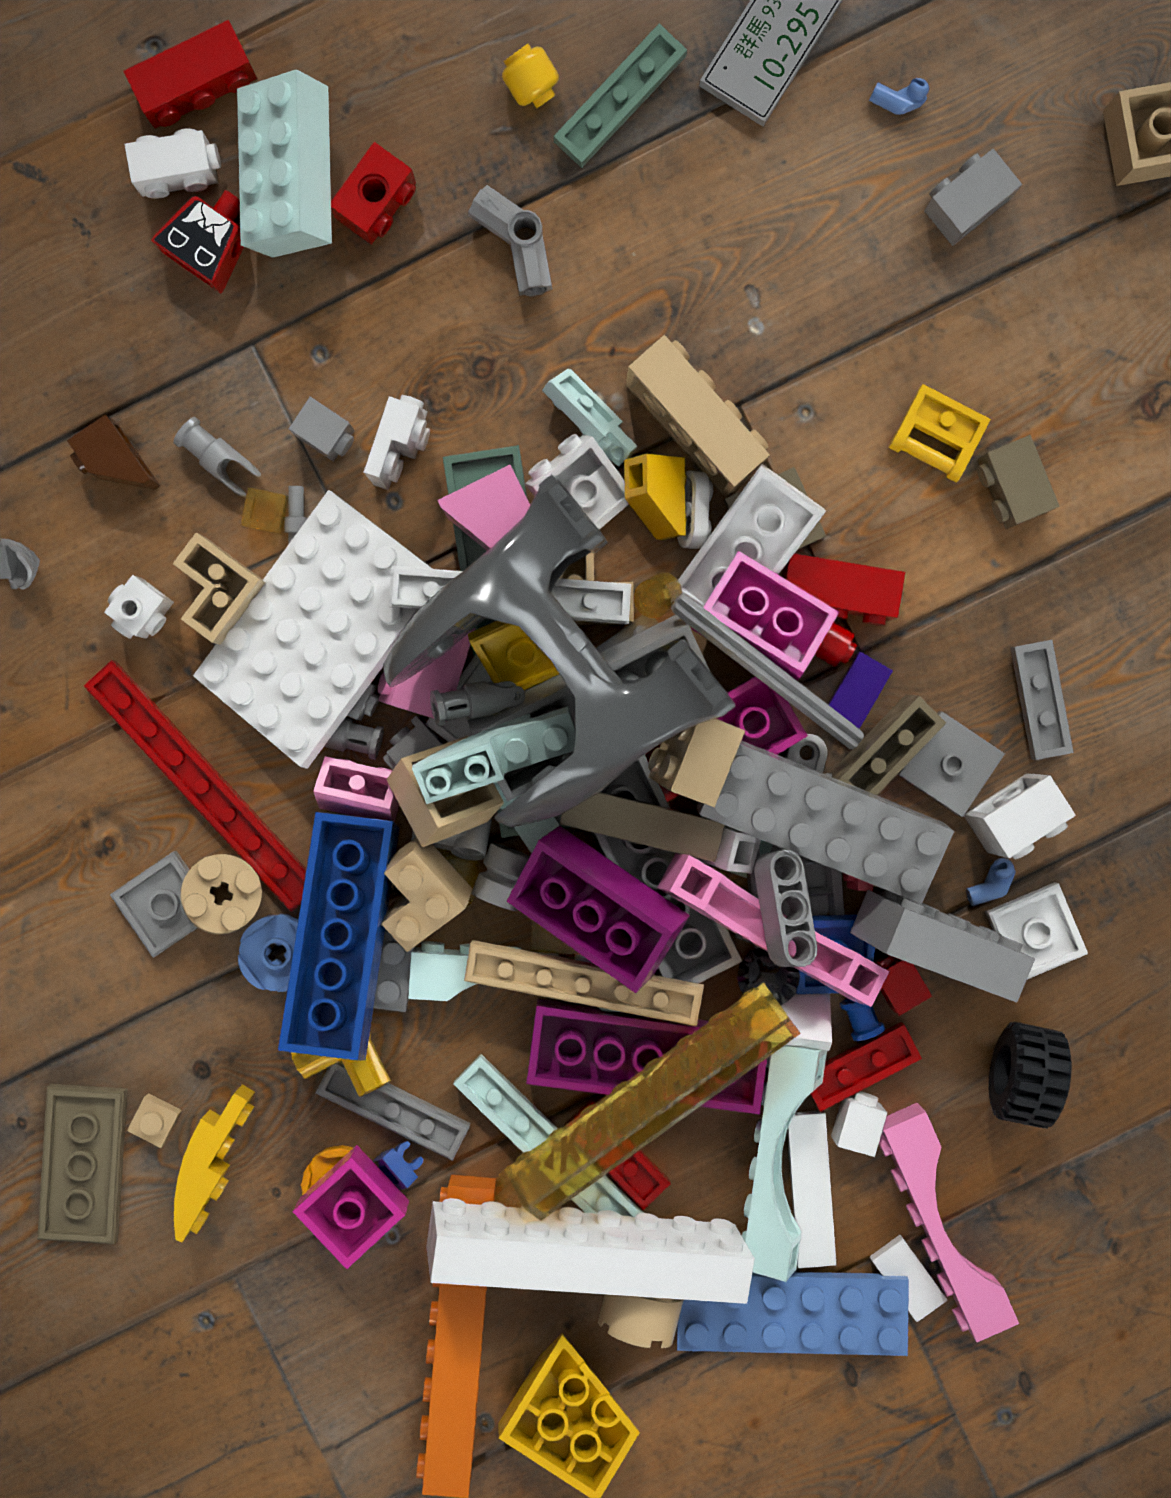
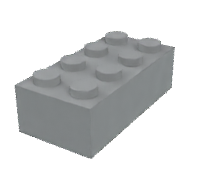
[850,889,1035,1002]

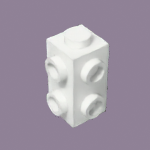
[124,128,221,199]

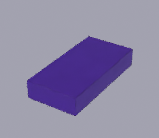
[828,652,893,729]

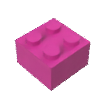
[293,1145,409,1269]

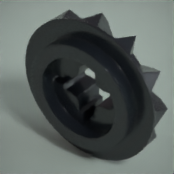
[737,948,800,1008]

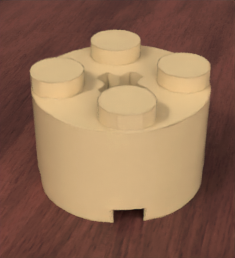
[181,854,262,935]
[598,1294,684,1348]

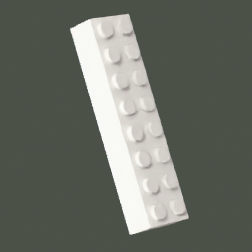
[426,1198,755,1304]

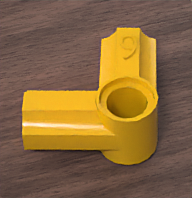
[291,1033,391,1097]

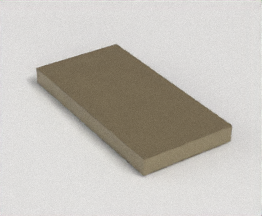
[37,1084,128,1244]

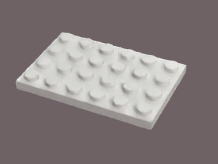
[193,490,433,769]

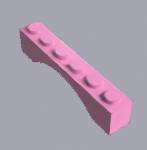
[657,853,889,1007]
[879,1103,1019,1342]

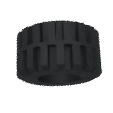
[988,1022,1072,1129]

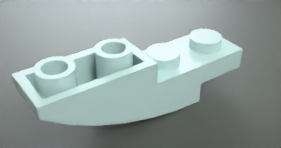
[412,706,575,804]

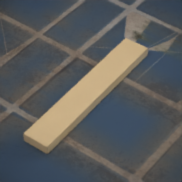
[464,940,704,1026]

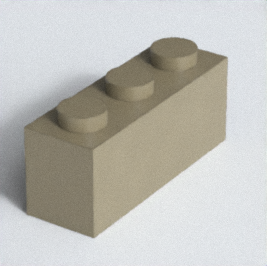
[830,694,946,795]

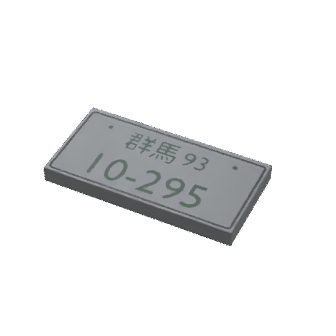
[699,0,843,127]

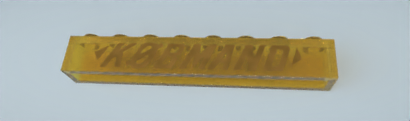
[505,983,801,1221]

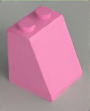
[437,465,530,551]

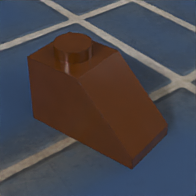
[67,414,160,490]

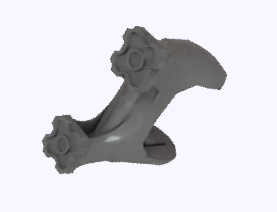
[383,474,736,827]

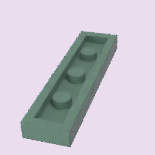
[554,23,687,168]

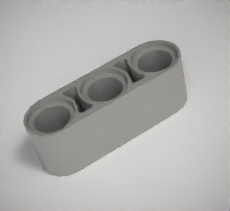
[754,850,817,967]

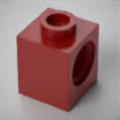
[874,954,932,1016]

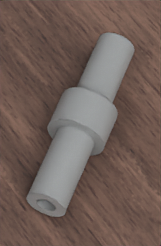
[284,486,308,545]

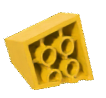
[498,1333,640,1498]

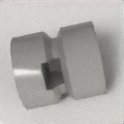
[471,842,530,911]

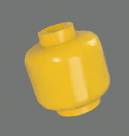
[502,43,559,109]

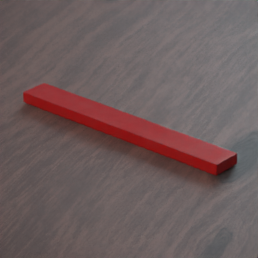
[84,660,306,912]

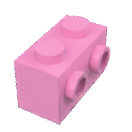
[313,756,399,822]

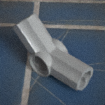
[468,185,552,297]

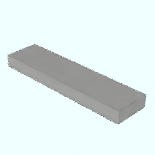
[316,1060,471,1161]

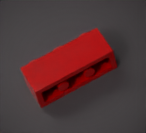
[123,19,257,129]
[782,553,906,626]

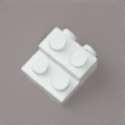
[364,395,430,490]
[525,434,629,529]

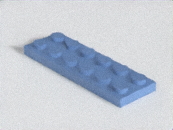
[677,1272,909,1356]

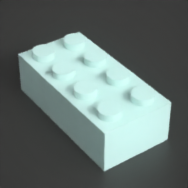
[237,69,332,258]

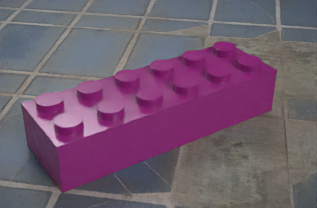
[526,998,769,1114]

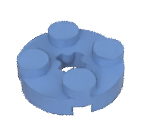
[238,914,298,992]

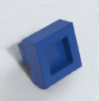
[373,1141,424,1190]

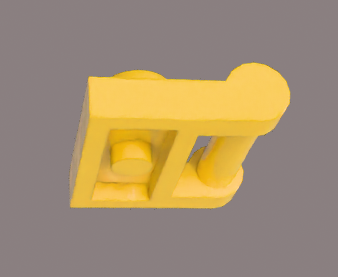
[888,384,991,483]

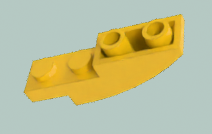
[174,1084,255,1243]

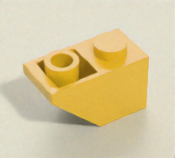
[624,454,687,540]

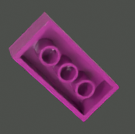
[507,825,690,993]

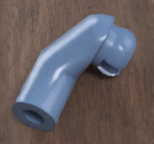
[869,78,929,115]
[966,858,1015,906]

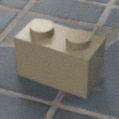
[977,435,1060,529]

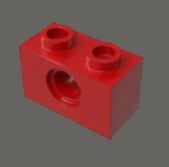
[331,142,416,245]

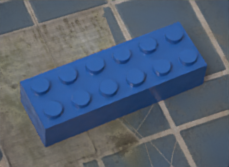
[278,812,400,1060]

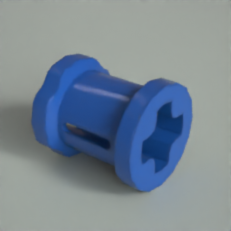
[839,998,885,1041]

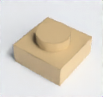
[127,1093,182,1148]

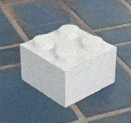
[964,773,1076,859]

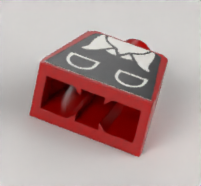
[151,190,244,294]

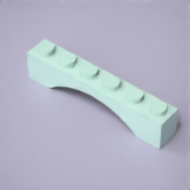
[408,941,625,1013]
[741,1043,827,1282]

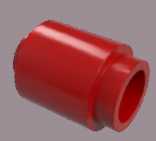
[815,622,857,667]

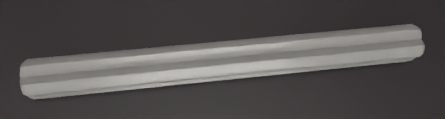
[671,593,864,749]

